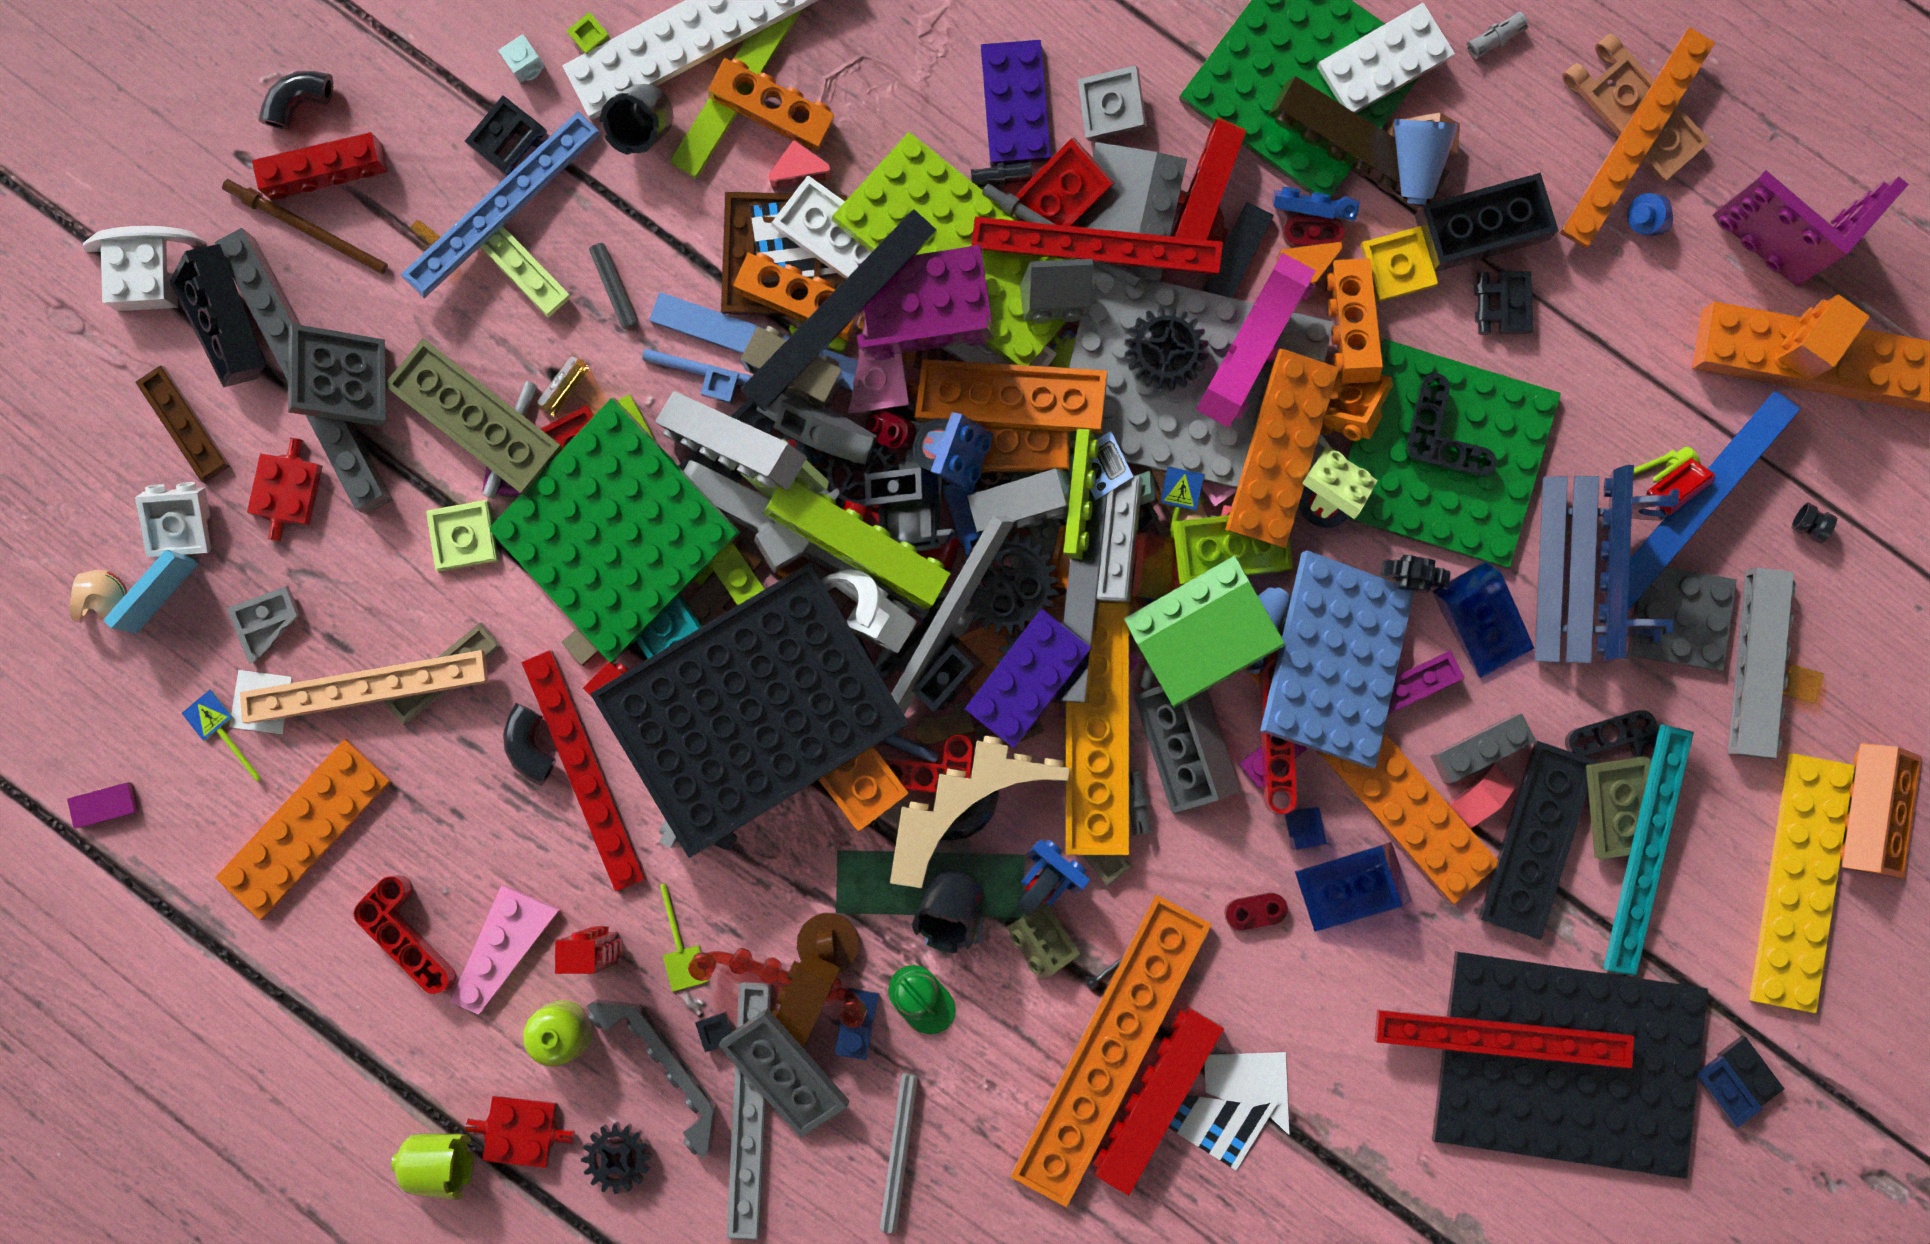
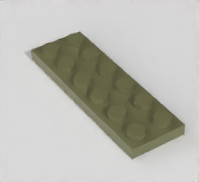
[385,338,563,496]

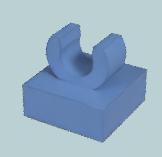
[700,365,740,404]

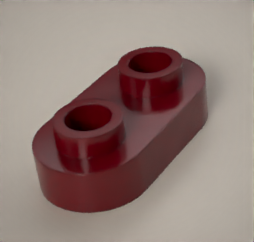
[1282,215,1345,248]
[865,410,916,451]
[1224,893,1288,930]

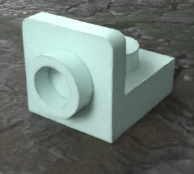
[498,34,545,84]

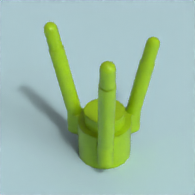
[1633,446,1701,483]

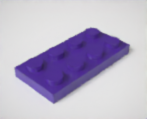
[981,40,1051,166]
[965,609,1093,748]

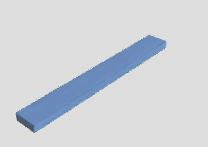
[401,111,600,299]
[649,292,858,392]

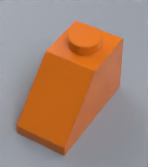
[1276,242,1342,284]

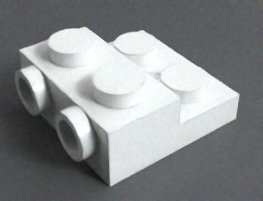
[135,482,212,557]

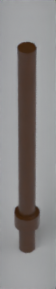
[222,179,388,274]

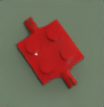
[247,437,323,542]
[465,1096,575,1168]

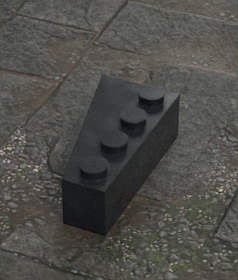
[170,244,266,388]

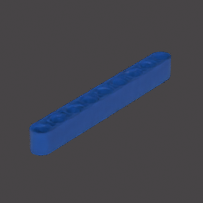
[1603,390,1801,611]

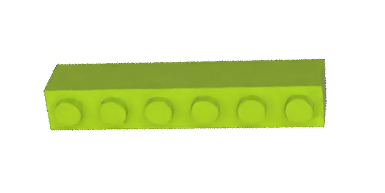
[762,477,951,610]

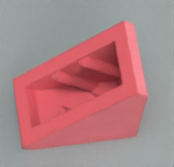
[769,140,832,189]
[1449,764,1516,829]

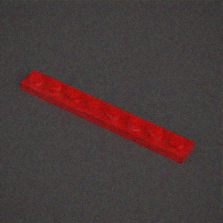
[971,217,1223,275]
[521,650,646,892]
[1374,1009,1634,1068]

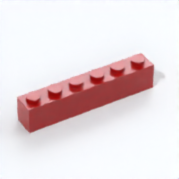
[1092,1006,1224,1196]

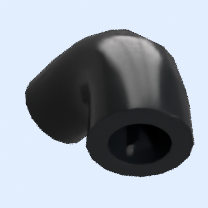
[258,71,334,130]
[503,703,556,786]
[941,790,999,841]

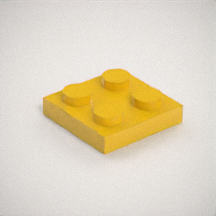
[1360,226,1438,303]

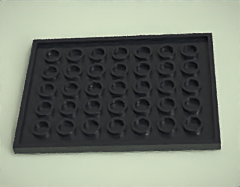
[590,563,909,859]
[1432,951,1708,1179]

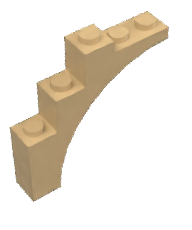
[890,736,1069,888]

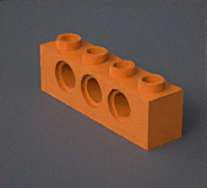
[708,57,835,154]
[733,252,862,341]
[1325,258,1383,384]

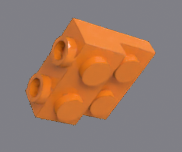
[1320,372,1393,441]

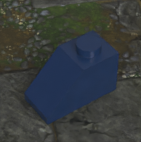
[835,988,879,1060]

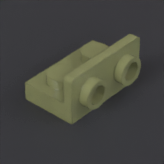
[1007,903,1080,979]

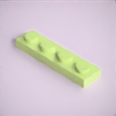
[480,226,571,318]

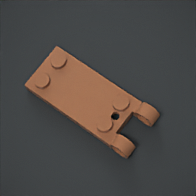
[1562,34,1711,184]

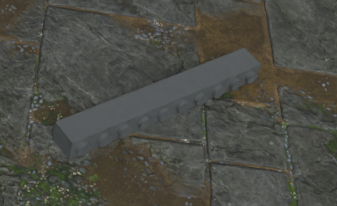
[215,228,393,515]

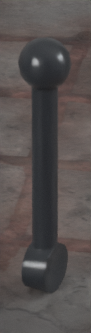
[1087,956,1123,990]

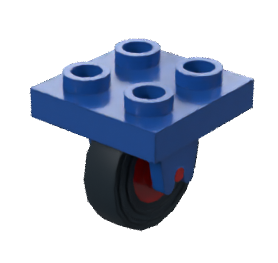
[913,412,994,492]
[1017,839,1090,916]

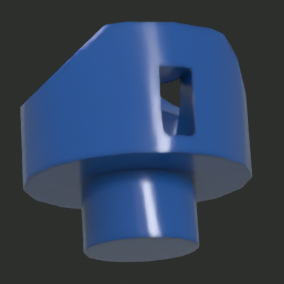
[1627,193,1673,236]

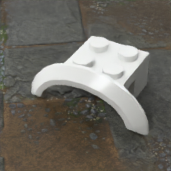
[83,226,206,311]
[821,569,917,653]

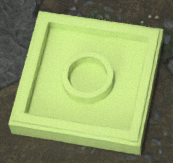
[426,500,499,572]

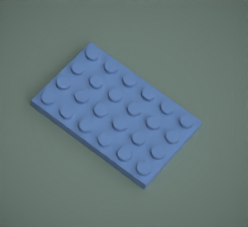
[1260,550,1414,769]

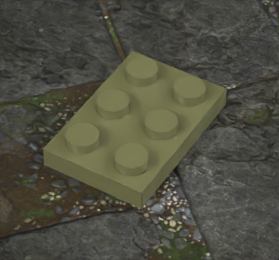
[1586,756,1651,860]

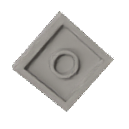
[1078,65,1147,141]

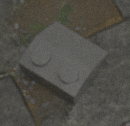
[1020,259,1093,324]

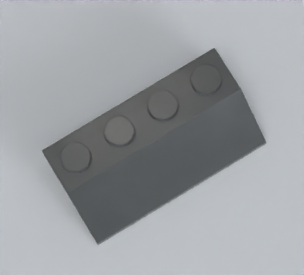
[1133,686,1241,814]

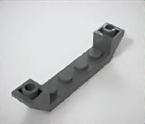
[587,999,717,1158]

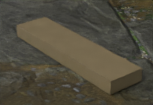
[384,622,502,726]

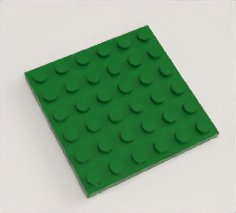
[1179,0,1421,196]
[1346,339,1561,569]
[489,398,740,663]

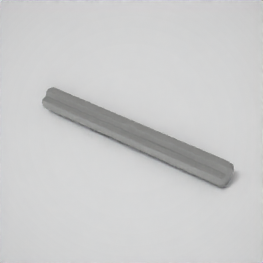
[880,1073,918,1233]

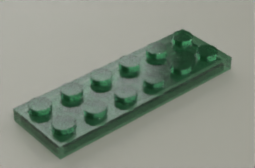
[836,850,1025,918]

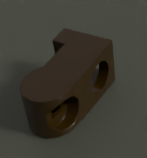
[915,701,975,745]

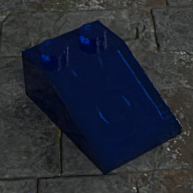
[1432,561,1534,678]
[1295,841,1412,932]

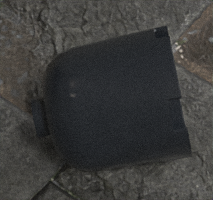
[600,84,674,155]
[912,871,986,953]

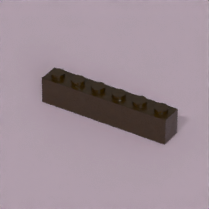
[1268,76,1449,208]

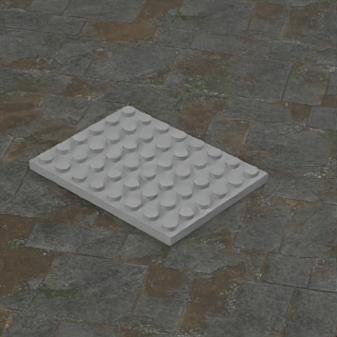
[1069,266,1334,489]

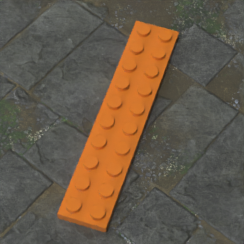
[1244,636,1498,904]
[1010,894,1212,1208]

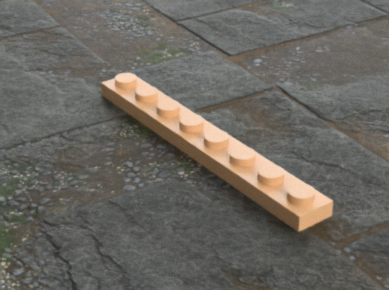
[240,650,489,724]

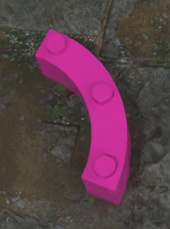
[1196,253,1316,428]

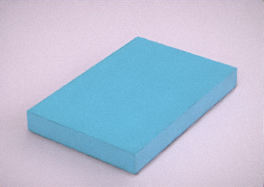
[104,550,199,633]

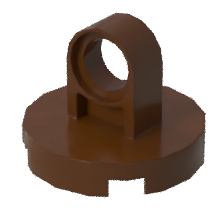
[797,912,859,973]

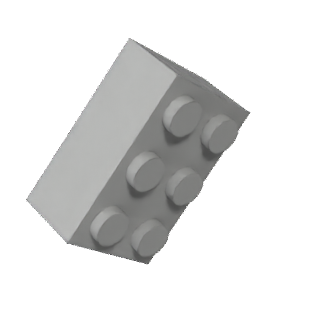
[967,469,1071,535]

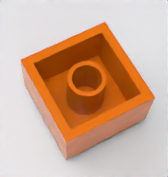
[1778,294,1870,380]

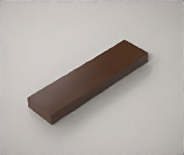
[135,365,230,483]

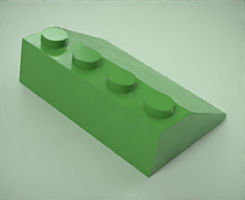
[1124,556,1286,708]

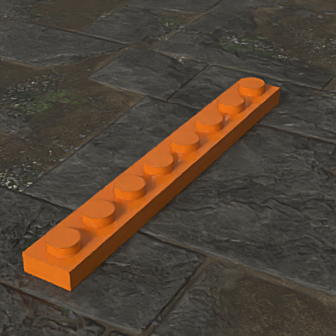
[1559,27,1716,249]

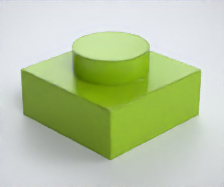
[566,12,611,54]

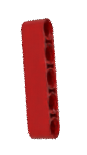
[1171,117,1246,240]
[1259,659,1297,814]

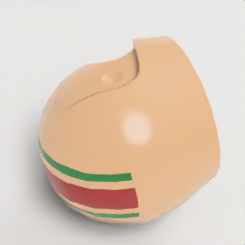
[70,570,128,623]

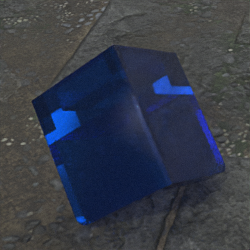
[1284,807,1327,850]

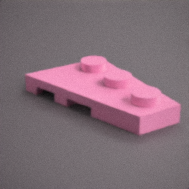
[848,319,910,414]

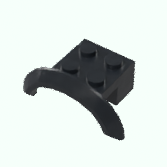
[865,467,956,552]
[875,597,985,712]

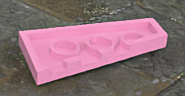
[450,885,560,1015]

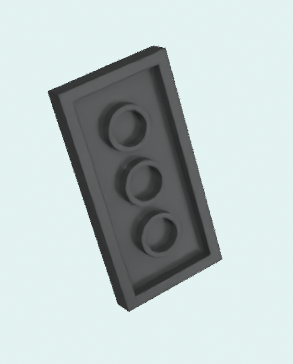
[718,1008,850,1138]

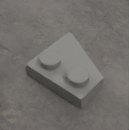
[227,586,300,664]

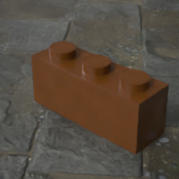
[772,952,840,1048]

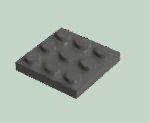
[288,323,386,427]
[1627,567,1737,671]

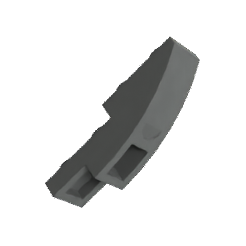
[757,389,877,464]

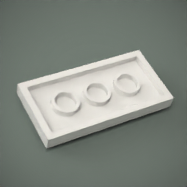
[1317,3,1455,113]

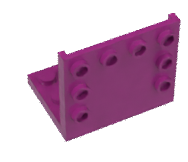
[1712,170,1909,287]
[857,245,995,360]

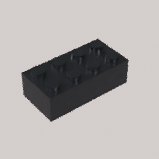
[1414,172,1559,272]

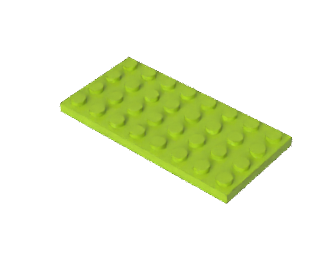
[831,132,1069,366]

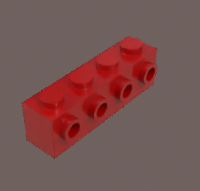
[252,132,388,200]
[555,926,623,974]

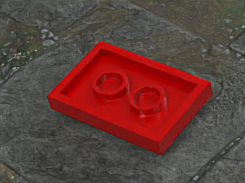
[1015,137,1115,226]

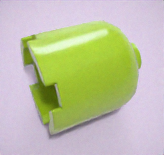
[523,1000,593,1067]
[391,1133,474,1200]

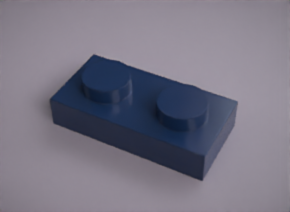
[1697,1056,1762,1128]

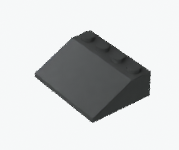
[1077,142,1187,282]

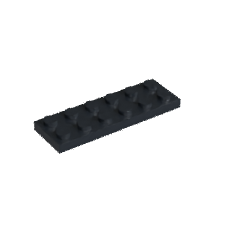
[1478,741,1597,940]

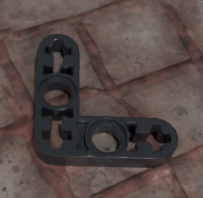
[1405,373,1497,477]
[1565,710,1659,758]

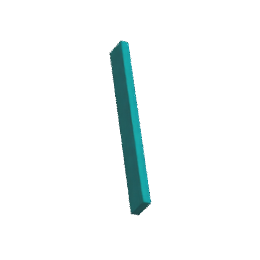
[1603,724,1694,976]

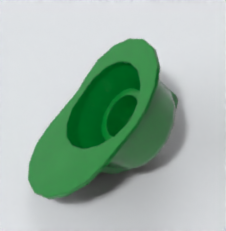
[888,965,955,1035]

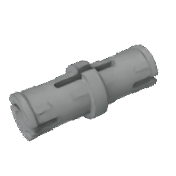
[1466,12,1529,59]

